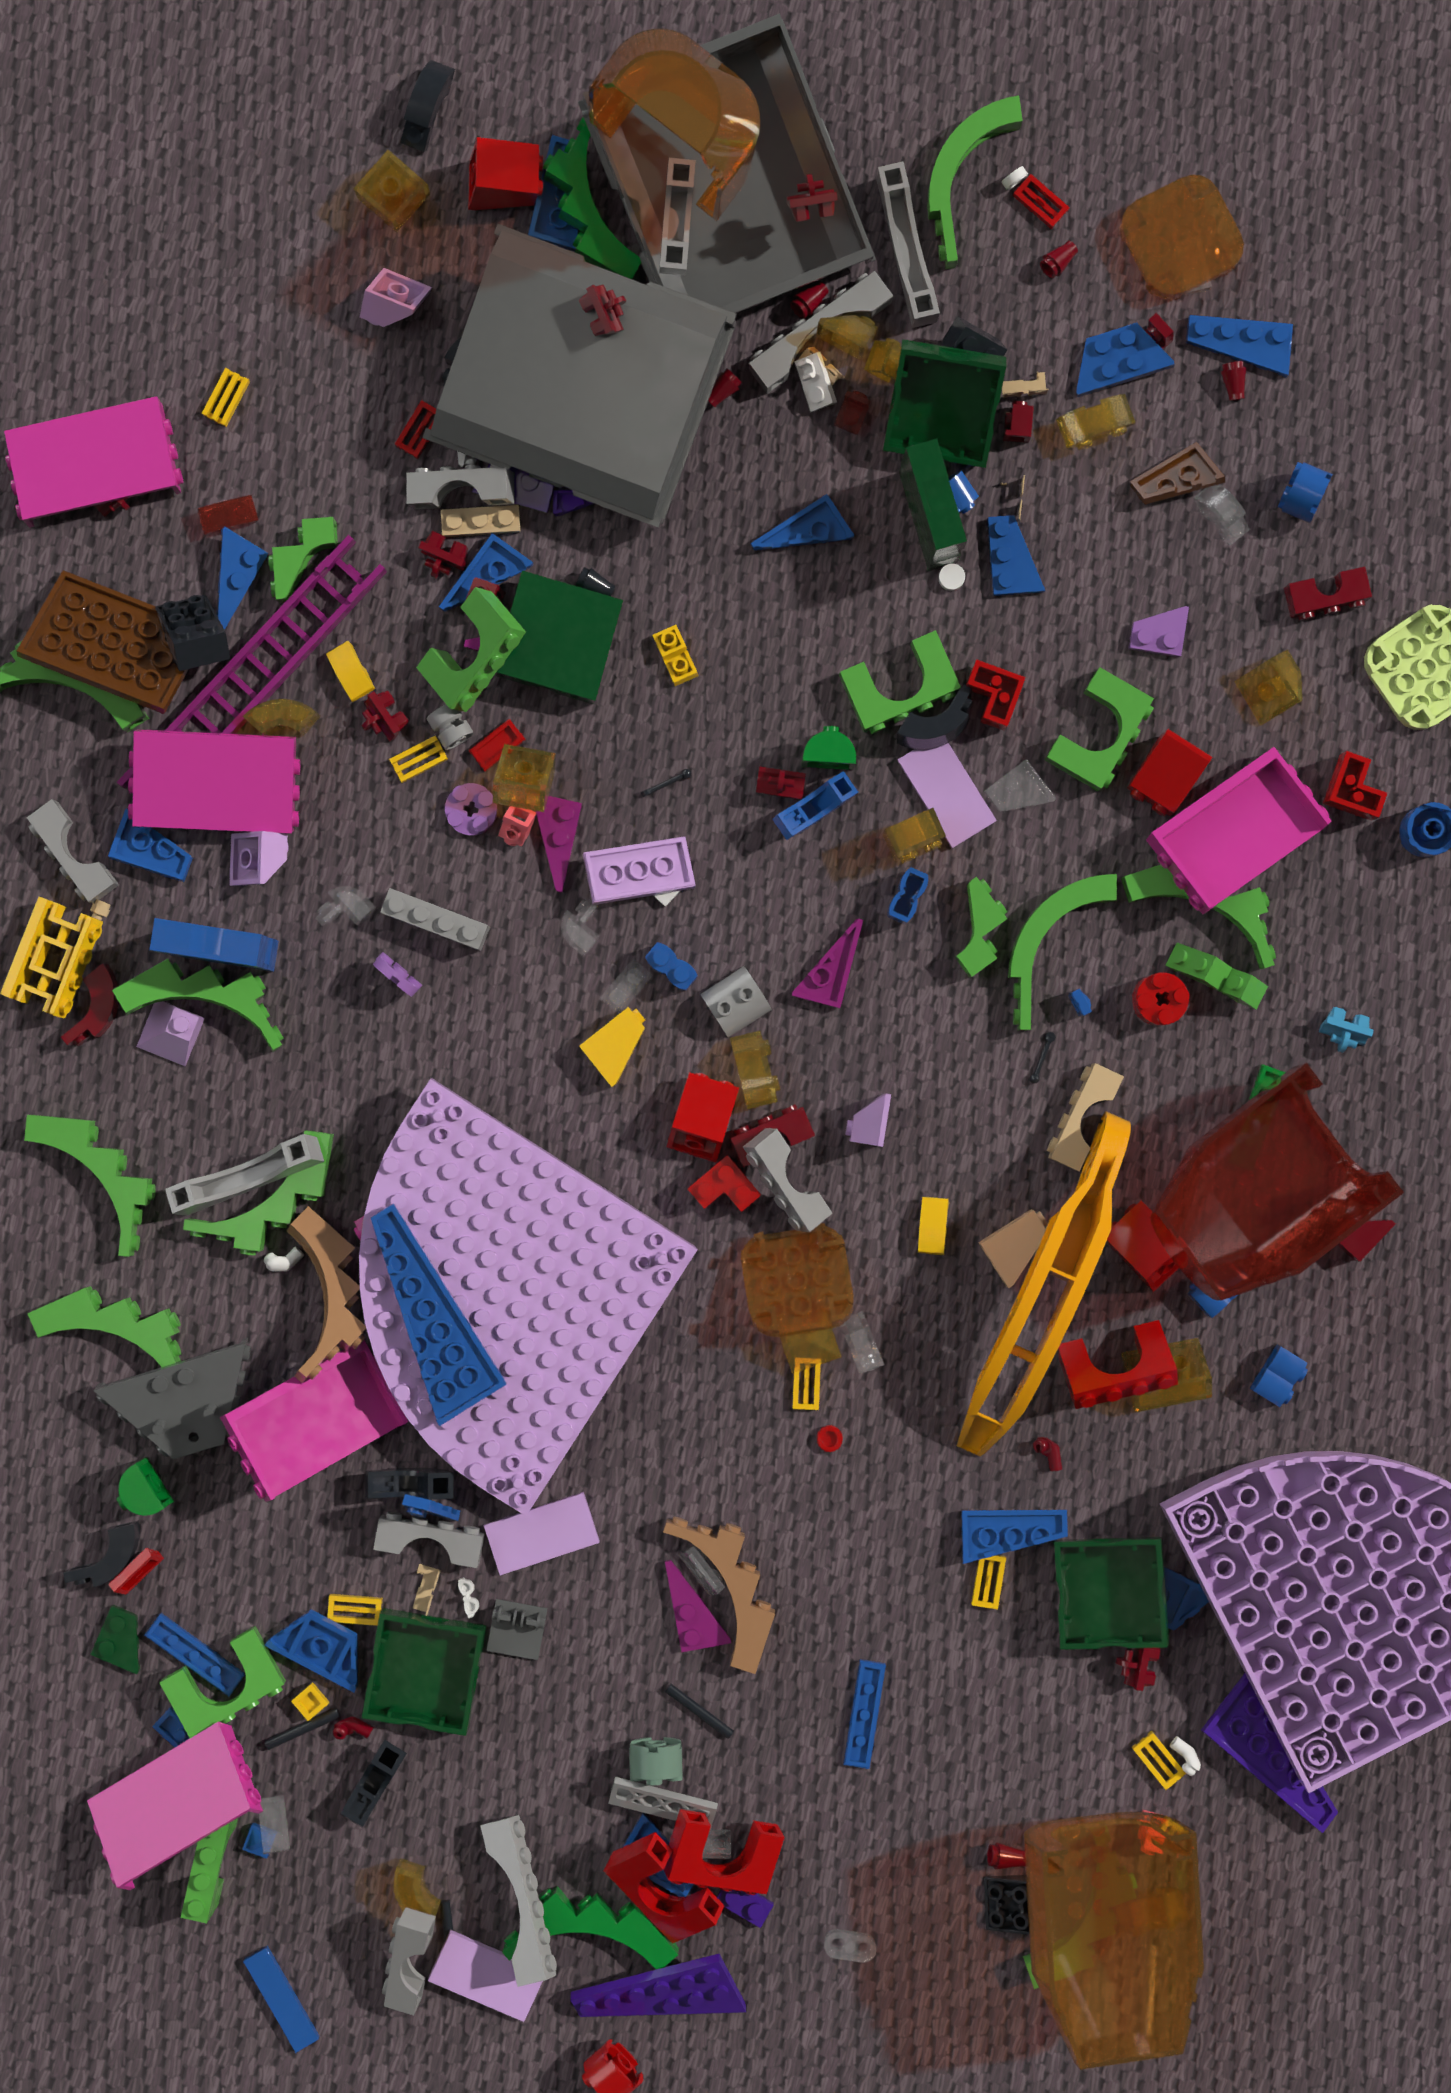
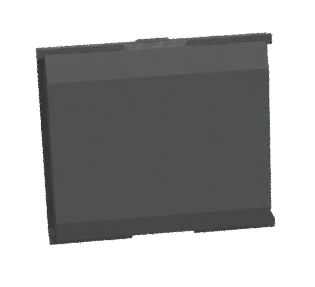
[578,13,876,313]
[423,224,737,528]

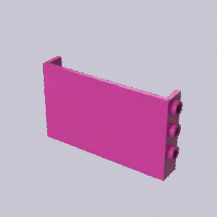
[4,396,183,528]
[128,729,300,833]
[1146,747,1331,914]
[220,1340,408,1502]
[87,1722,263,1890]

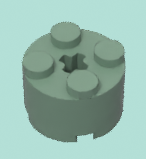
[629,1737,683,1785]

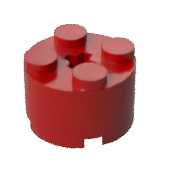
[1132,973,1189,1026]
[582,2039,643,2093]

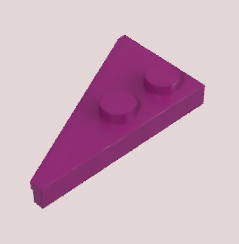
[532,792,582,893]
[791,919,863,1008]
[665,1560,731,1652]

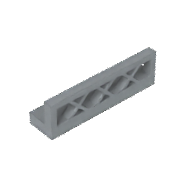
[608,1777,718,1830]

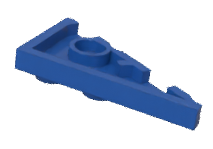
[751,494,854,551]
[217,526,268,630]
[439,533,533,612]

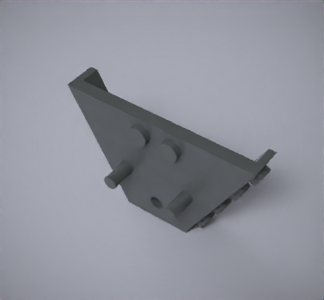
[93,1338,251,1460]

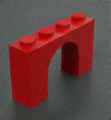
[1058,1320,1178,1409]
[664,1809,785,1895]
[603,1832,724,1944]

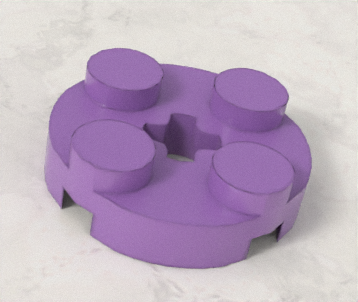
[445,783,498,836]
[373,952,422,997]

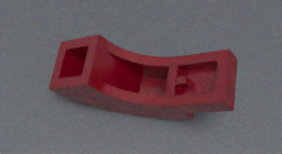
[61,963,119,1046]

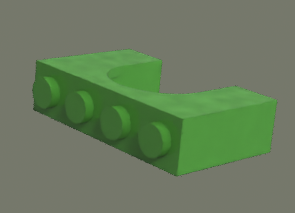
[416,587,526,712]
[839,630,961,734]
[1045,667,1154,791]
[159,1626,286,1738]
[181,1818,238,1924]

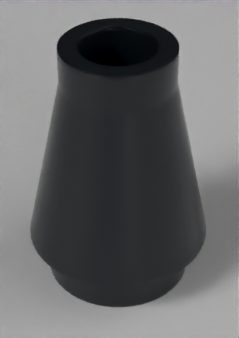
[575,567,616,596]

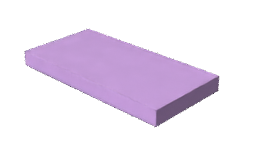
[897,743,997,848]
[583,837,696,905]
[484,1492,600,1575]
[428,1930,543,2022]

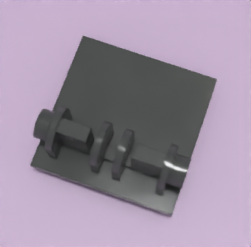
[487,1599,548,1660]

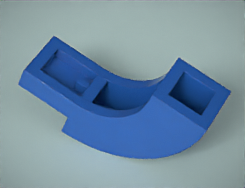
[772,771,859,840]

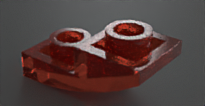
[197,495,258,535]

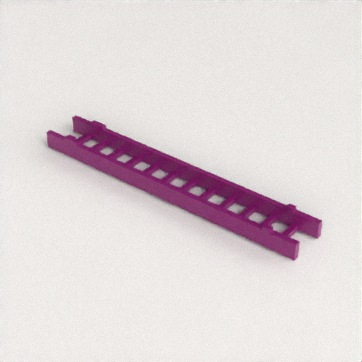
[117,534,387,788]

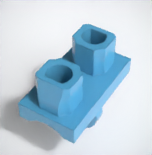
[1319,1007,1373,1053]

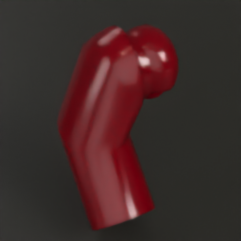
[1033,1437,1062,1471]
[333,1716,374,1740]

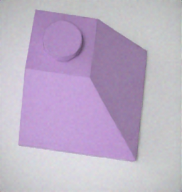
[360,268,432,327]
[230,831,288,886]
[136,1001,205,1066]
[845,1094,891,1147]

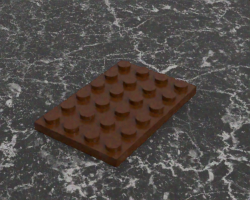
[17,570,188,714]

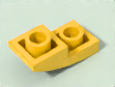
[653,625,699,686]
[326,641,375,702]
[918,1197,949,1255]

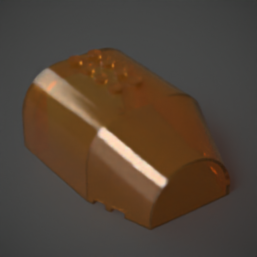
[589,28,760,222]
[1024,1812,1204,2070]

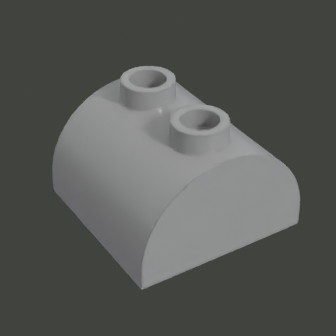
[700,966,772,1038]

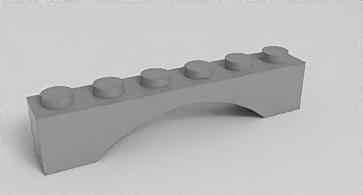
[876,161,940,328]
[749,271,893,394]
[165,1134,324,1216]
[480,1815,557,1987]

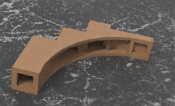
[287,1206,366,1383]
[663,1517,775,1674]

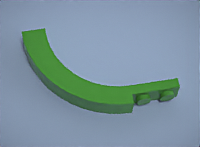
[927,95,1023,269]
[1008,874,1117,1030]

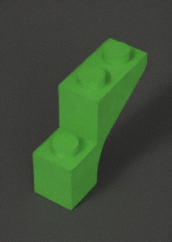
[269,517,338,604]
[955,877,1007,978]
[1165,943,1268,1010]

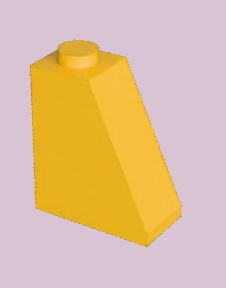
[579,1007,646,1087]

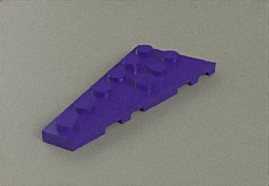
[570,1954,746,2017]

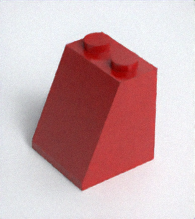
[468,137,543,210]
[1127,729,1213,816]
[667,1072,739,1163]
[1106,1201,1191,1292]

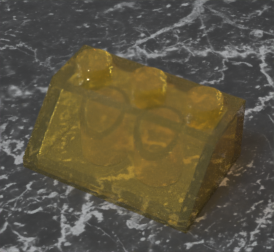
[1121,1338,1212,1413]

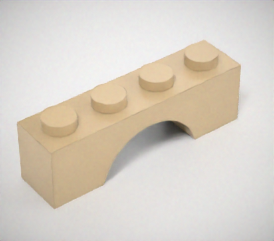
[1047,1063,1124,1172]

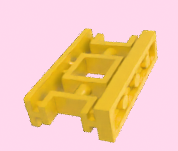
[0,897,103,1018]

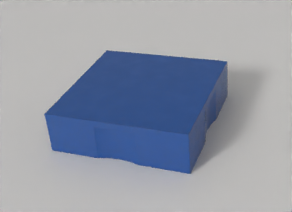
[150,918,279,972]

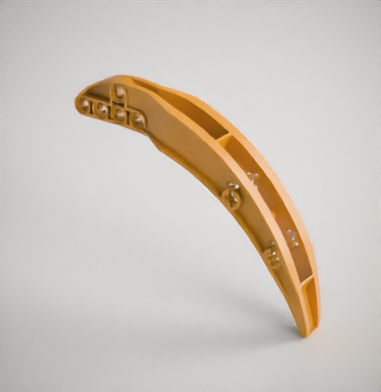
[956,1111,1131,1456]

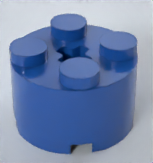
[1278,462,1333,523]
[1399,802,1451,858]

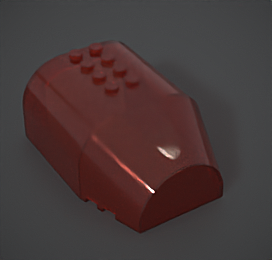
[1150,1063,1404,1301]

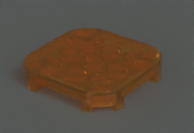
[1119,175,1244,301]
[741,1223,854,1337]

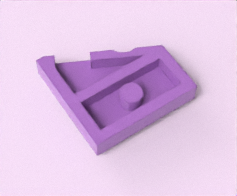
[1129,606,1189,657]

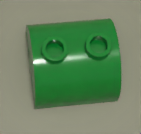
[802,726,856,770]
[117,1457,174,1516]

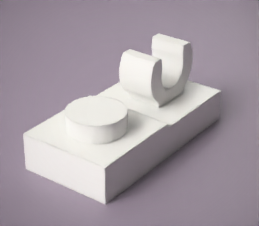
[795,352,837,412]

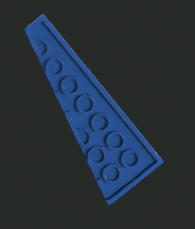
[371,1203,507,1426]

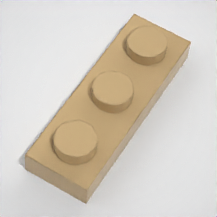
[441,505,521,537]

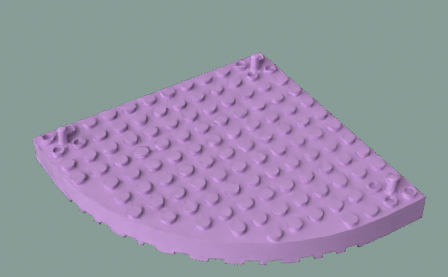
[359,1078,698,1516]
[1160,1451,1451,1793]

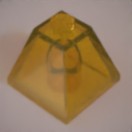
[816,315,878,361]
[1234,649,1303,726]
[775,1308,842,1374]

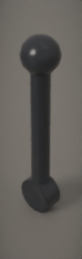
[641,769,692,797]
[1030,1032,1056,1084]

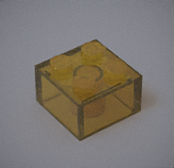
[353,150,430,233]
[493,744,556,812]
[882,808,946,864]

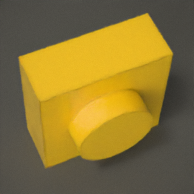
[291,1682,329,1721]

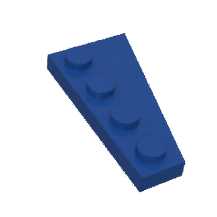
[528,135,578,251]
[1186,315,1293,378]
[961,1510,1068,1564]

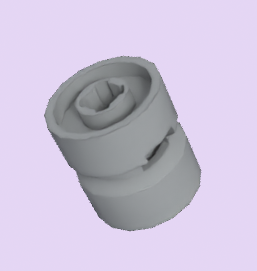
[426,704,474,750]

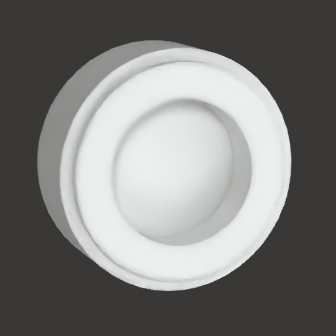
[1002,166,1028,190]
[939,564,965,591]

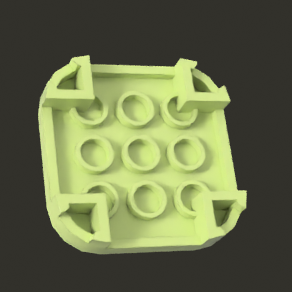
[1364,604,1451,730]

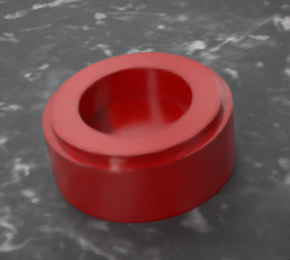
[816,1425,843,1452]

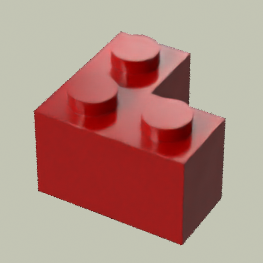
[966,659,1026,731]
[1323,751,1388,821]
[687,1154,761,1212]

